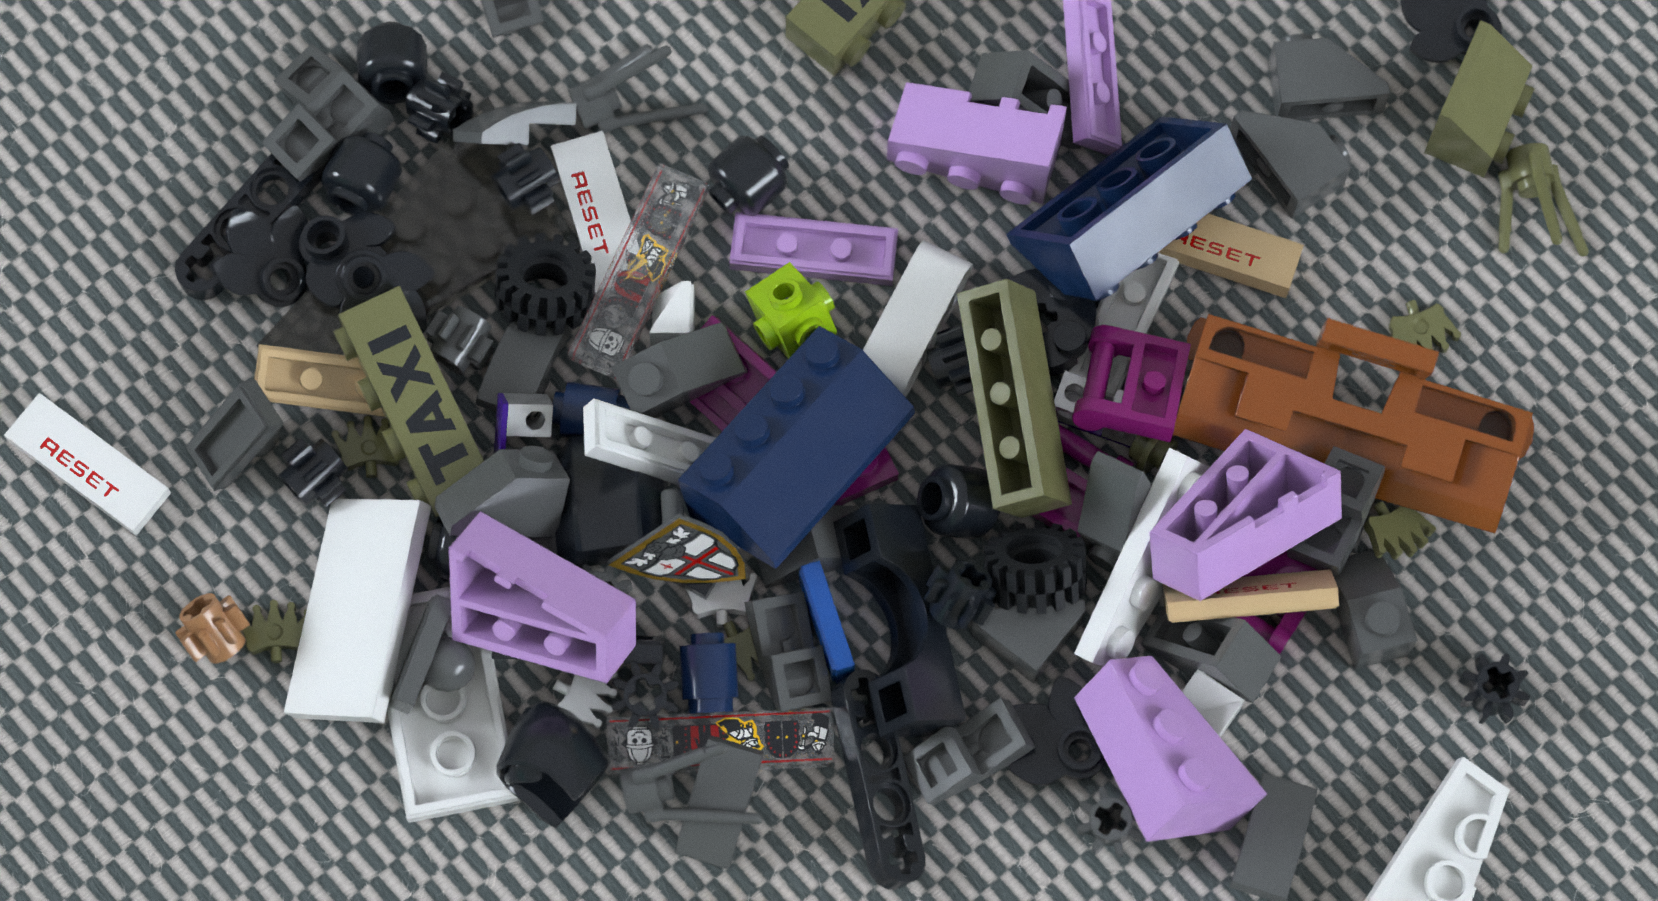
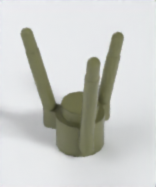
[1498,143,1589,257]

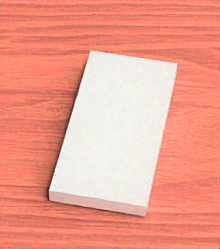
[284,499,431,723]
[387,587,520,823]

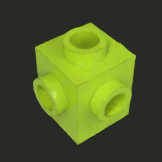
[745,262,838,359]

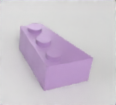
[887,82,1067,204]
[1150,429,1342,601]
[449,511,636,683]
[1074,656,1267,842]

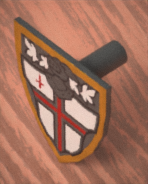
[608,489,746,583]

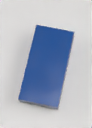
[799,560,855,683]

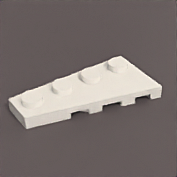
[1074,448,1209,667]
[1364,757,1510,901]

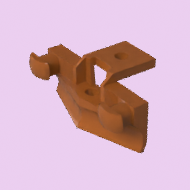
[1172,314,1534,534]

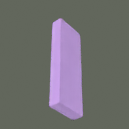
[1063,0,1122,155]
[729,212,898,286]

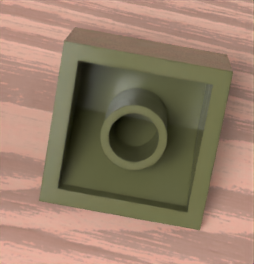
[1424,20,1535,178]

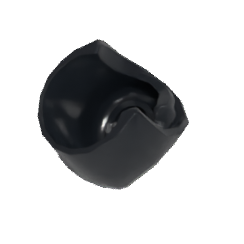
[496,701,611,828]

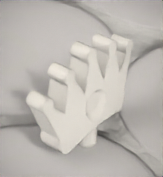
[686,573,758,628]
[553,672,618,729]

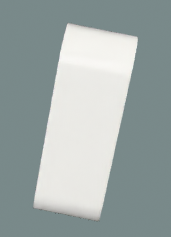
[863,240,973,397]

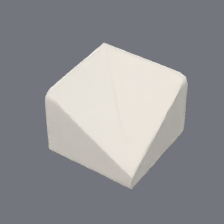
[649,281,695,346]
[1182,670,1244,738]

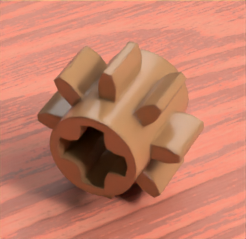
[175,593,250,664]

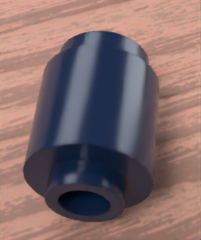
[552,382,630,438]
[679,632,739,714]

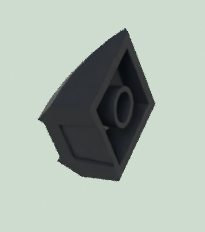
[555,434,668,569]

